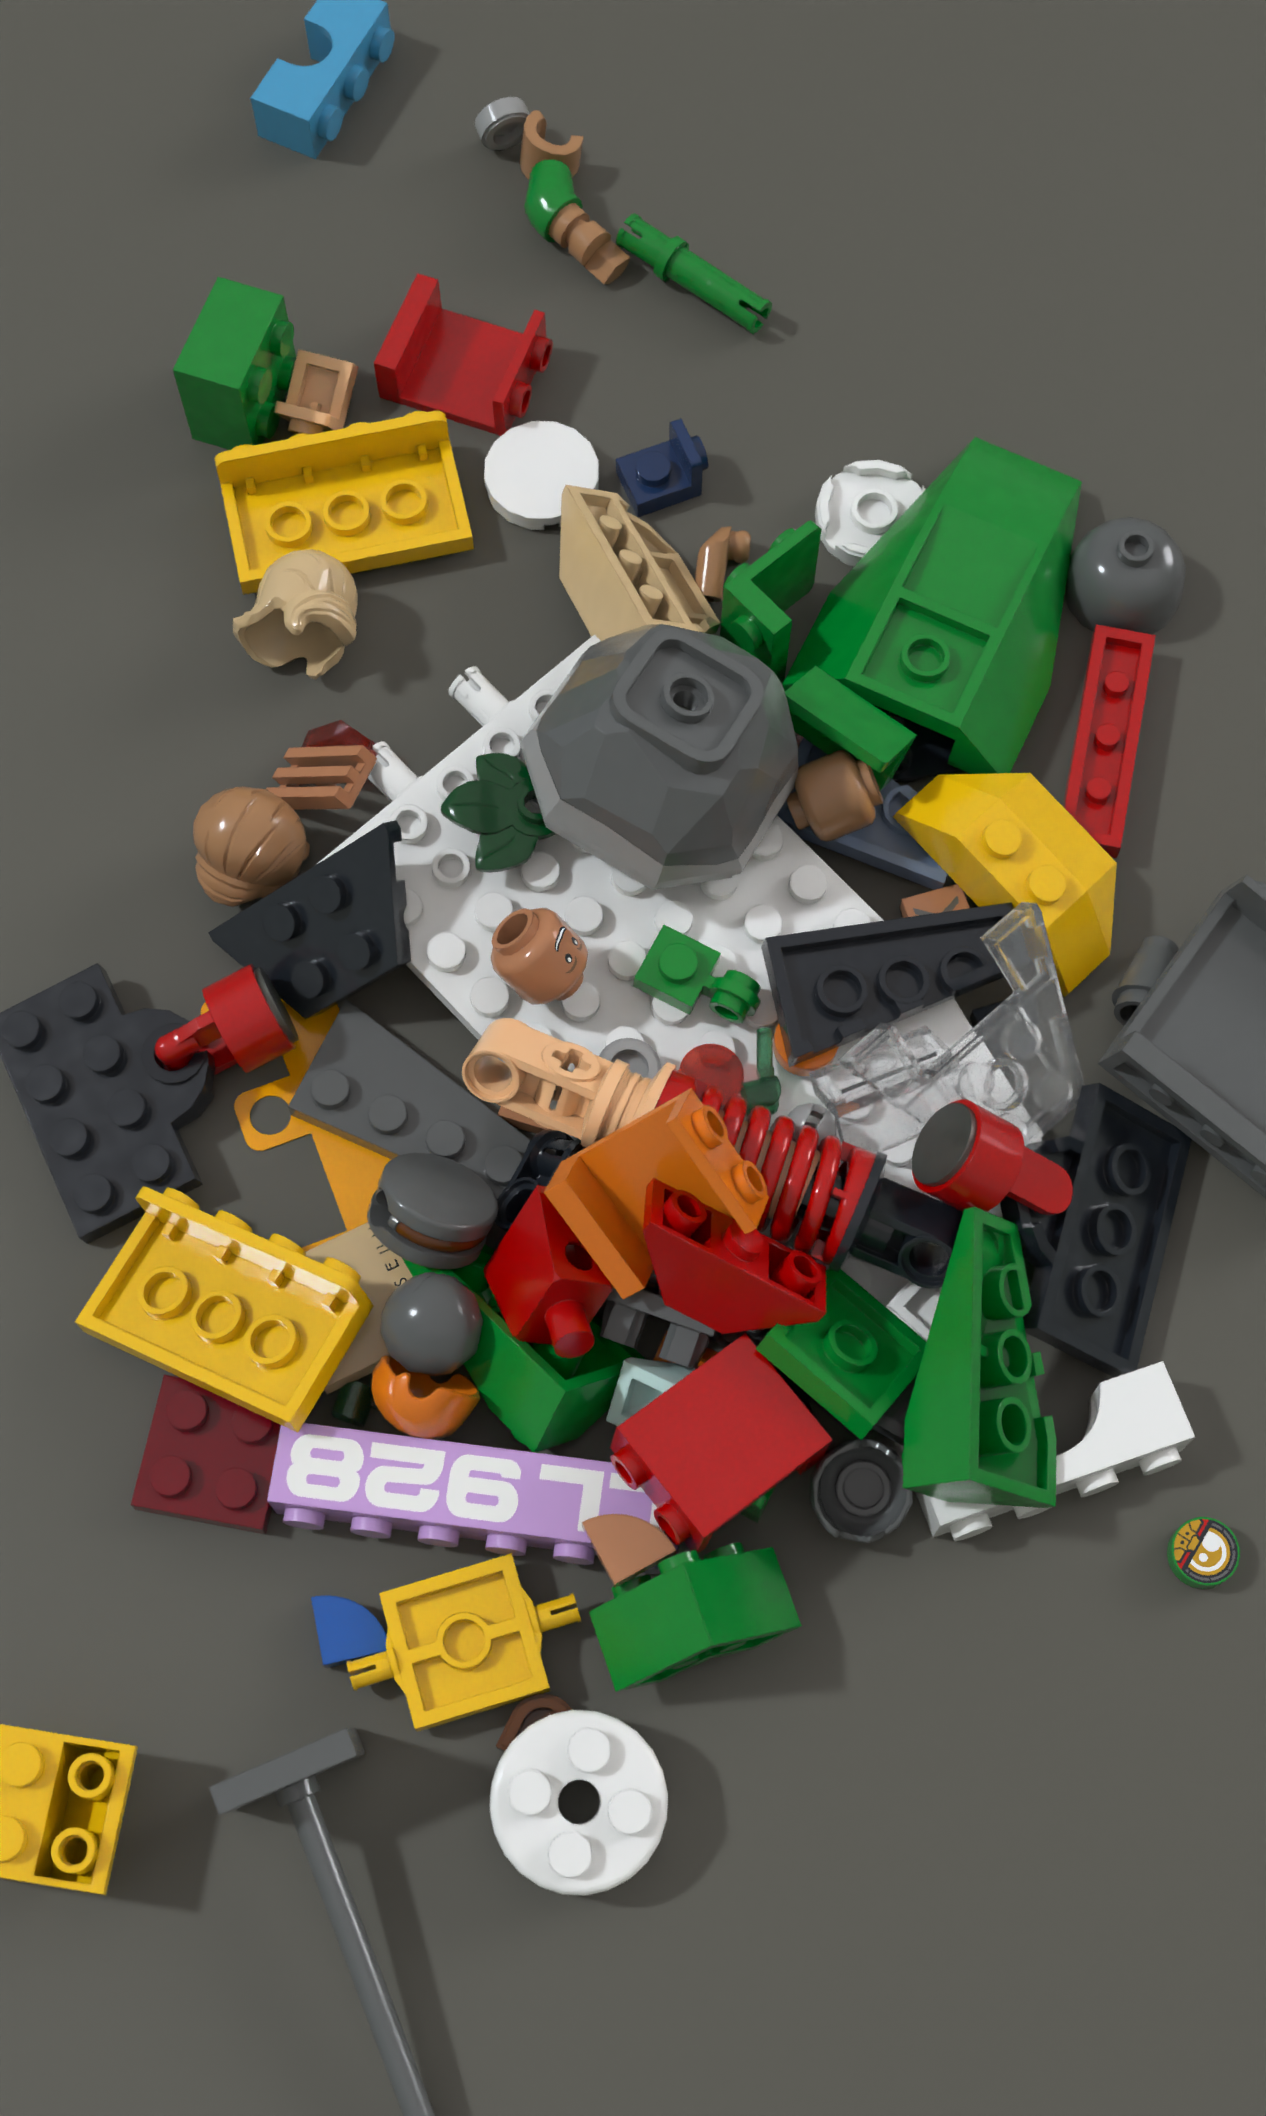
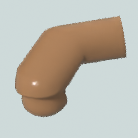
[695,526,751,602]

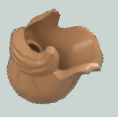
[193,786,310,907]

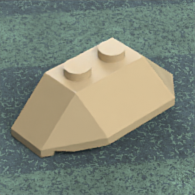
[559,485,721,641]

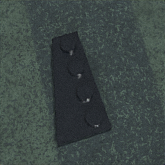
[761,902,1027,1067]

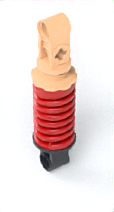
[462,1018,963,1289]

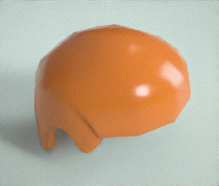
[371,1356,480,1440]

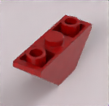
[643,1178,826,1334]

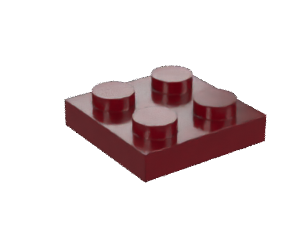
[131,1374,281,1534]

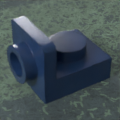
[616,418,708,517]

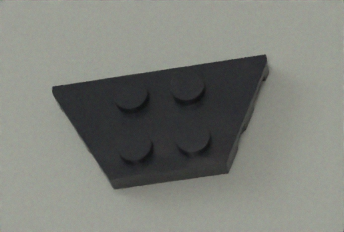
[208,820,411,1019]

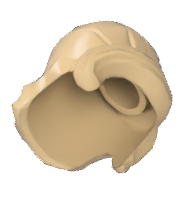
[233,549,358,680]

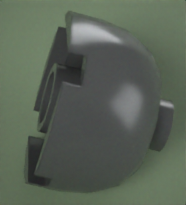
[1066,517,1186,634]

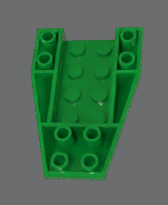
[782,437,1082,774]

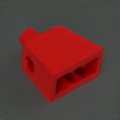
[483,1185,613,1358]

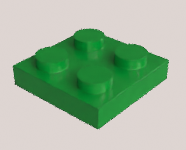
[756,1269,926,1440]

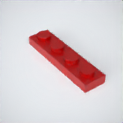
[1063,624,1156,859]

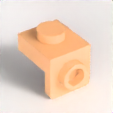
[274,349,358,434]

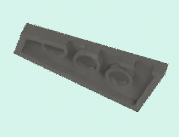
[288,999,547,1199]

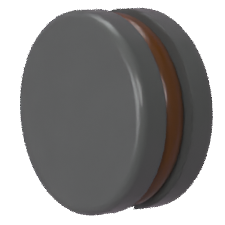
[367,1153,498,1270]

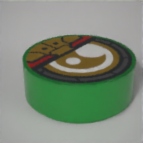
[1167,1517,1240,1589]

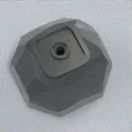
[520,624,799,890]

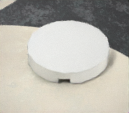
[484,421,599,530]
[815,460,926,567]

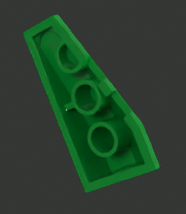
[902,1207,1057,1508]
[402,1244,645,1453]

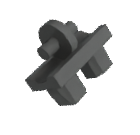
[600,1269,722,1369]

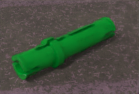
[616,213,772,334]

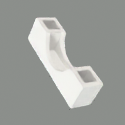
[916,1361,1195,1541]

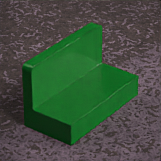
[785,666,917,791]

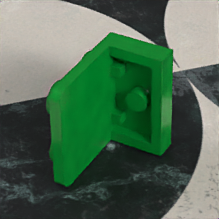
[720,520,822,684]

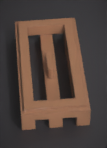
[266,745,377,810]

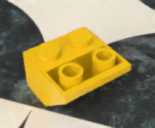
[0,1724,138,1895]

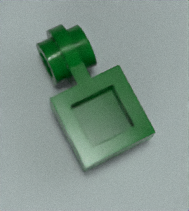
[633,925,761,1024]

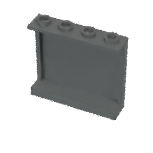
[1097,875,1266,1198]

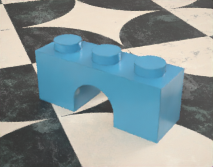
[251,0,395,159]

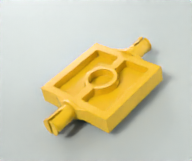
[347,1553,582,1732]

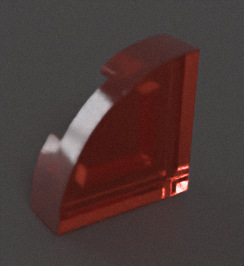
[302,720,378,756]

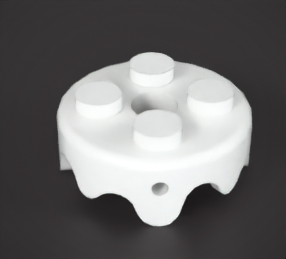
[490,1710,668,1896]

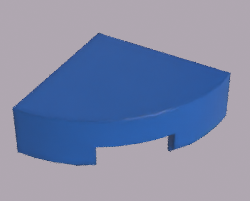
[311,1595,387,1668]

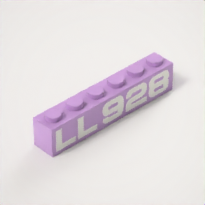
[267,1423,679,1574]

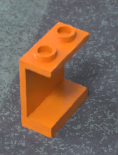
[544,1088,769,1300]

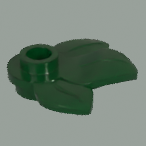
[440,753,556,873]

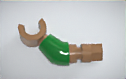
[520,110,630,284]

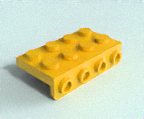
[214,411,474,595]
[75,1186,374,1433]

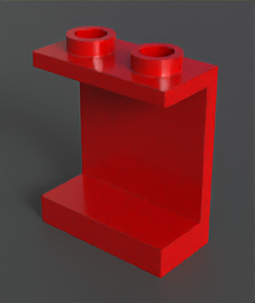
[374,273,553,436]
[610,1333,833,1553]

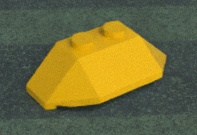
[893,773,1117,997]

